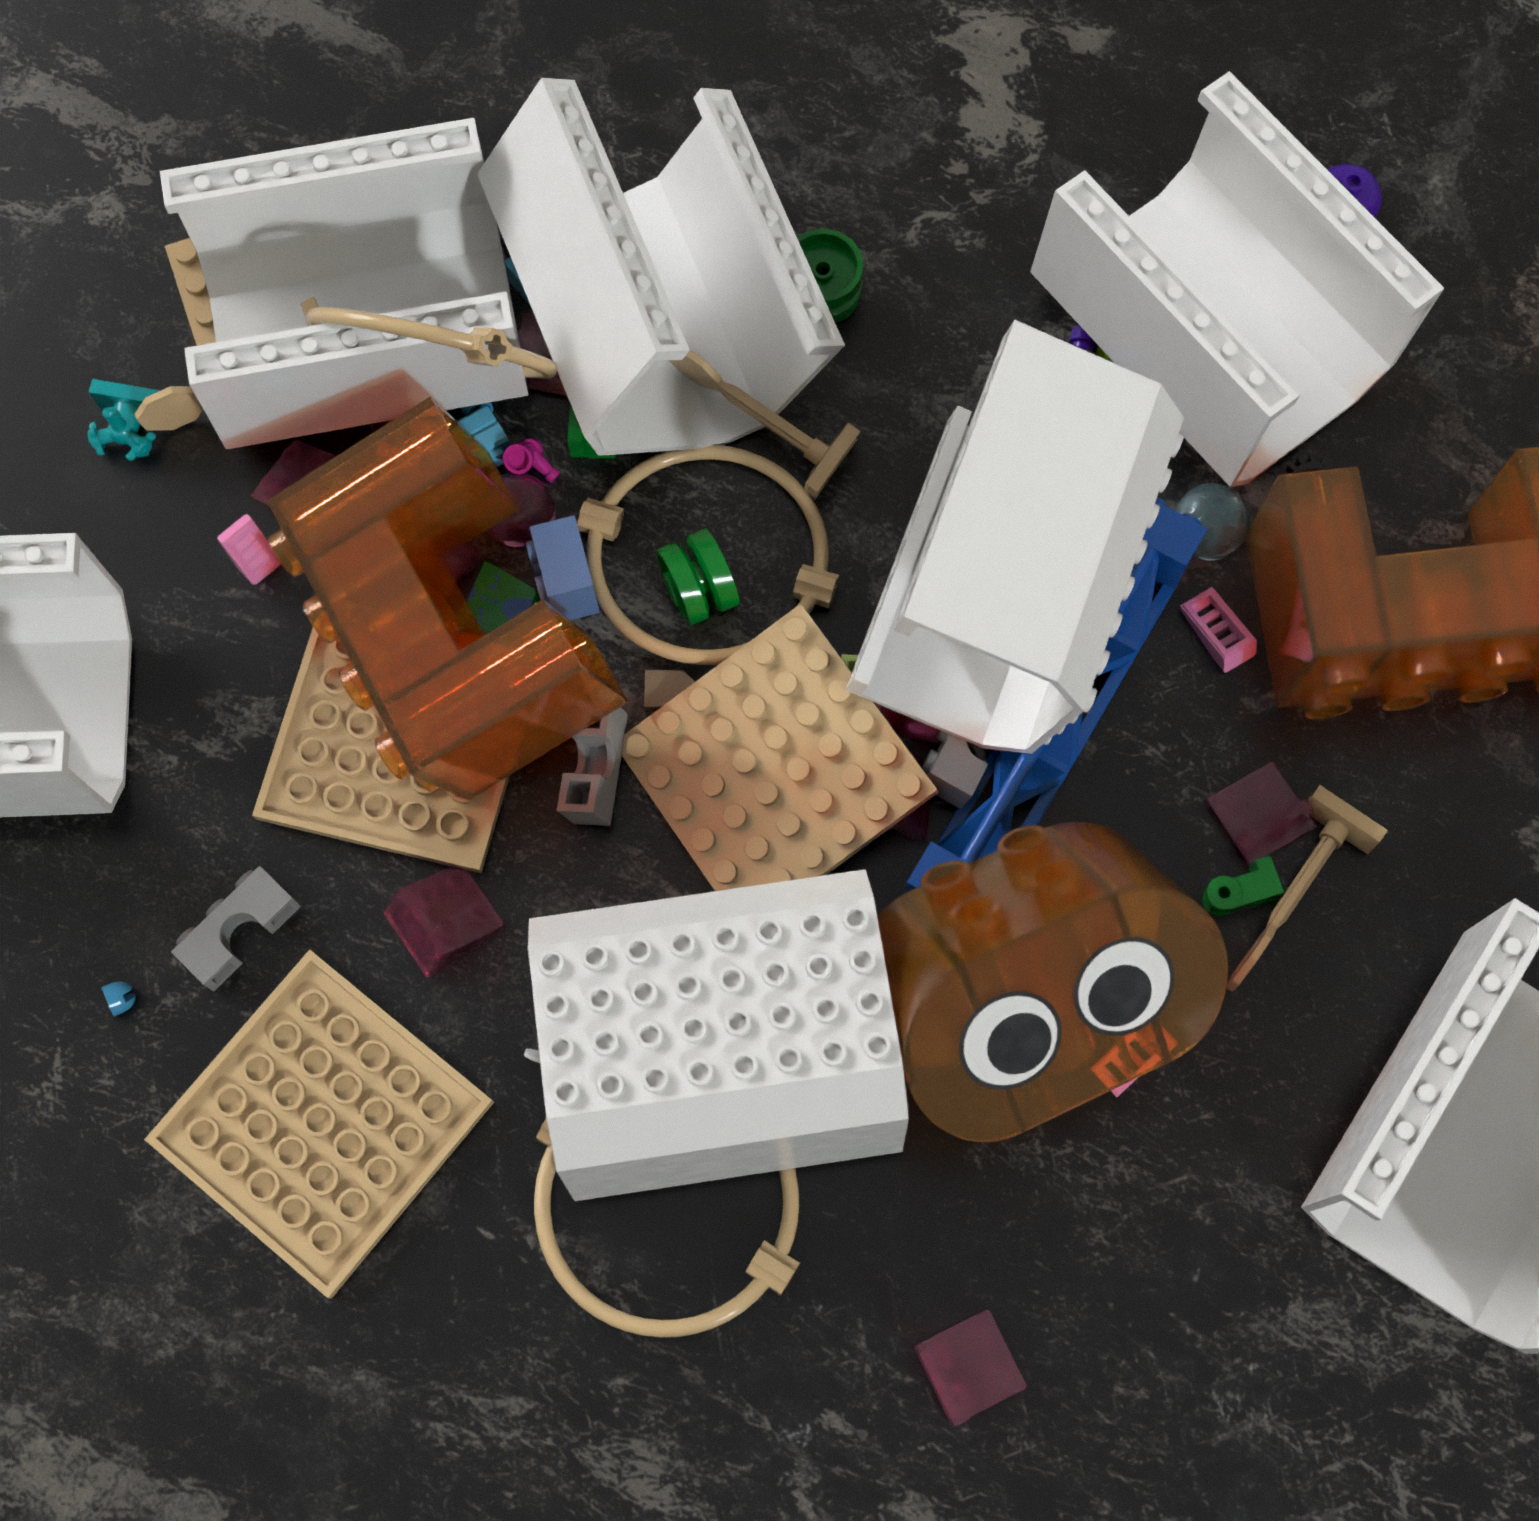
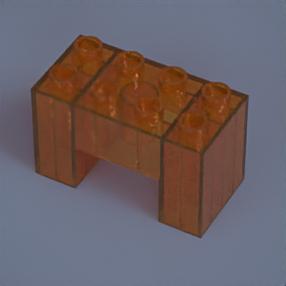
[267,397,628,800]
[1245,447,1539,719]

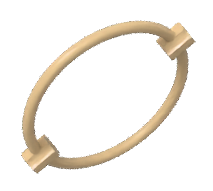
[307,307,557,379]
[577,445,839,665]
[534,1118,800,1337]

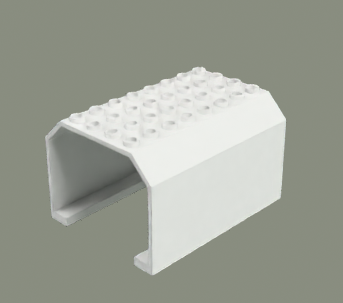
[1031,71,1444,487]
[477,78,845,456]
[160,118,529,449]
[845,320,1184,754]
[0,533,132,817]
[528,869,909,1201]
[1301,898,1539,1354]

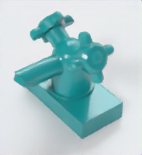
[87,379,160,461]

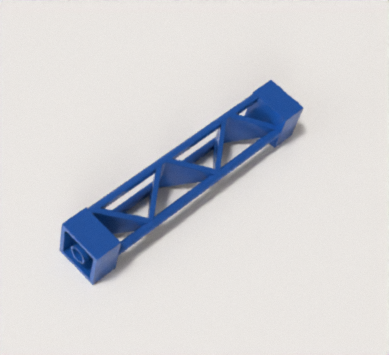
[903,497,1208,940]

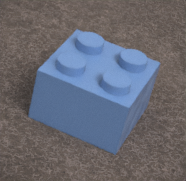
[526,515,600,624]

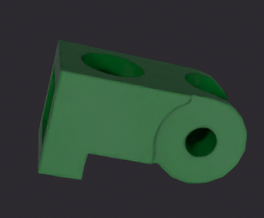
[1202,855,1284,916]

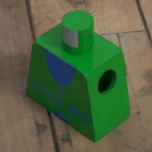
[456,561,555,646]

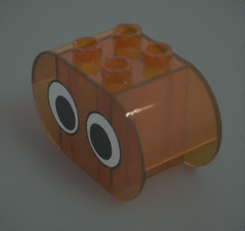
[877,822,1228,1142]

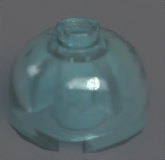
[1175,482,1251,561]

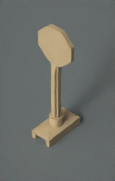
[135,297,319,431]
[669,350,860,500]
[1225,785,1388,992]

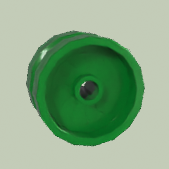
[797,228,864,324]
[655,528,740,626]

